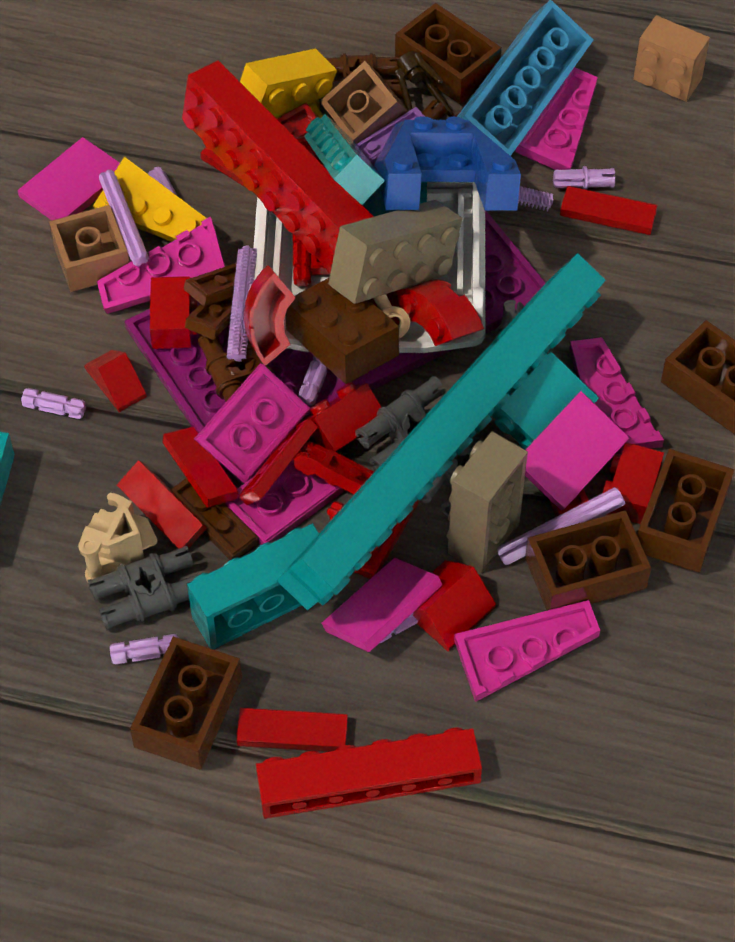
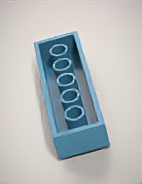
[457,0,594,156]

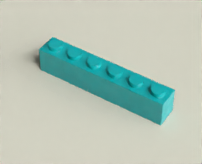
[304,114,385,205]

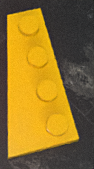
[93,157,207,242]

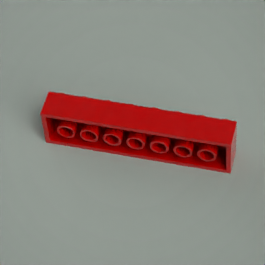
[182,60,374,274]

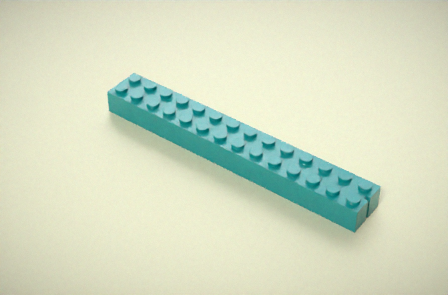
[276,253,606,610]

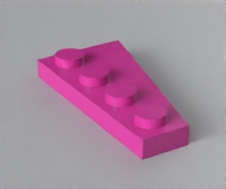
[515,67,598,170]
[97,216,225,314]
[569,337,664,453]
[454,600,600,702]

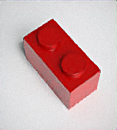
[150,276,198,349]
[303,382,381,452]
[603,442,664,524]

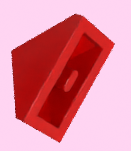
[84,350,147,412]

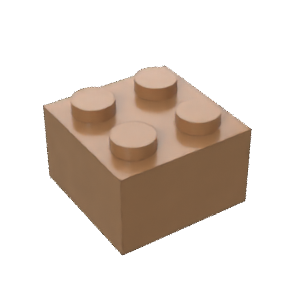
[633,15,710,102]
[320,61,408,144]
[49,205,129,292]

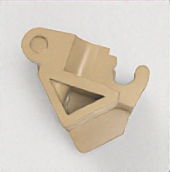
[78,493,157,582]

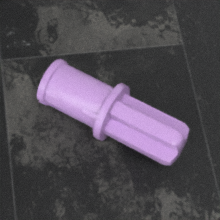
[553,166,615,190]

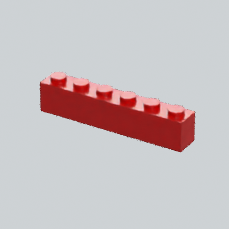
[256,727,482,819]

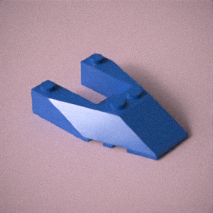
[375,116,521,211]

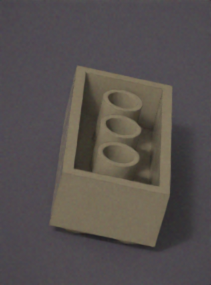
[328,200,463,304]
[446,431,528,573]

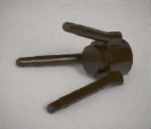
[394,51,454,117]

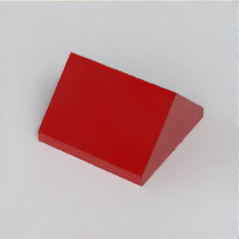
[413,560,496,651]

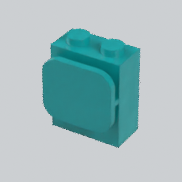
[492,352,599,450]

